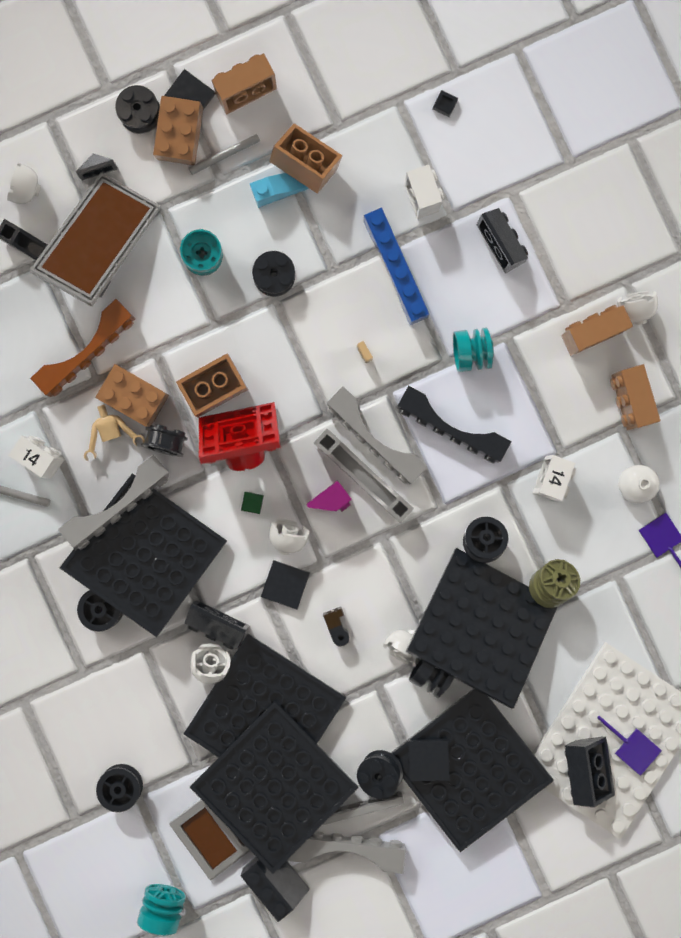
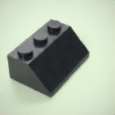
[476,208,528,274]
[184,600,249,650]
[565,736,615,807]
[241,857,310,922]

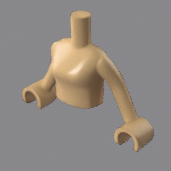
[84,404,145,461]

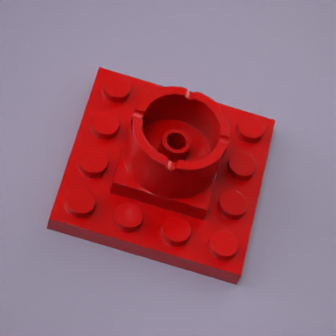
[199,402,281,471]

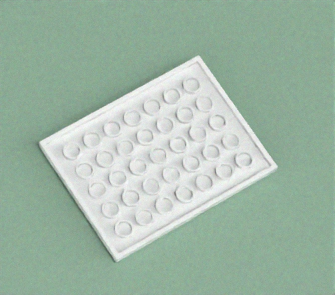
[533,642,681,839]

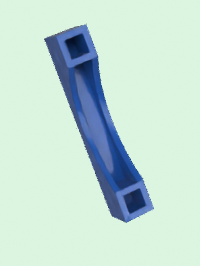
[363,207,429,325]

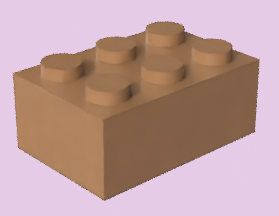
[211,53,277,115]
[153,96,203,165]
[269,123,343,194]
[561,304,633,356]
[176,353,248,418]
[95,364,169,427]
[610,364,661,430]

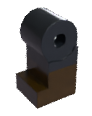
[323,606,349,647]

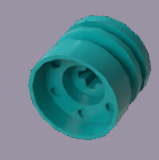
[180,229,223,276]
[453,328,494,372]
[137,884,186,936]

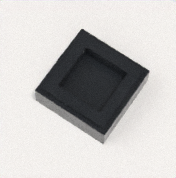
[432,90,459,117]

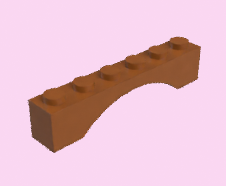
[30,299,135,397]

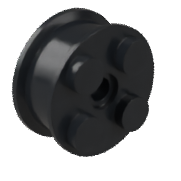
[115,85,160,134]
[252,251,295,297]
[141,424,188,457]
[463,517,509,563]
[77,590,123,632]
[357,750,404,799]
[96,764,143,812]

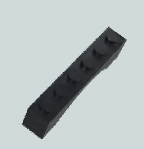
[0,219,111,298]
[396,385,512,464]

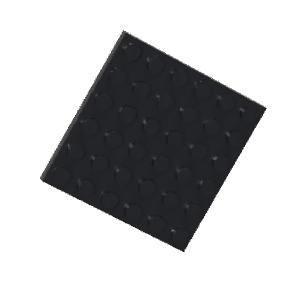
[59,473,227,638]
[405,548,557,709]
[184,633,346,757]
[391,688,554,852]
[189,701,359,874]

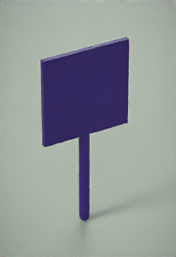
[638,512,681,568]
[597,716,662,776]

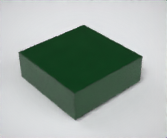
[241,492,264,514]

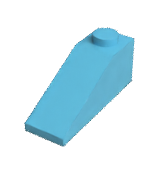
[250,173,309,208]

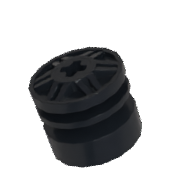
[409,660,454,698]

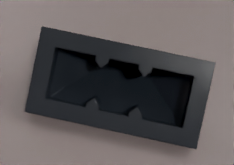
[76,153,118,180]

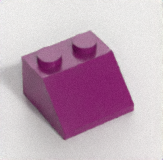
[306,480,352,512]

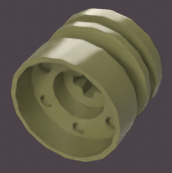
[529,559,580,608]

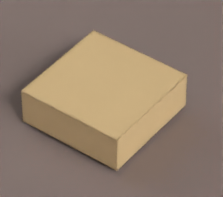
[357,341,373,363]

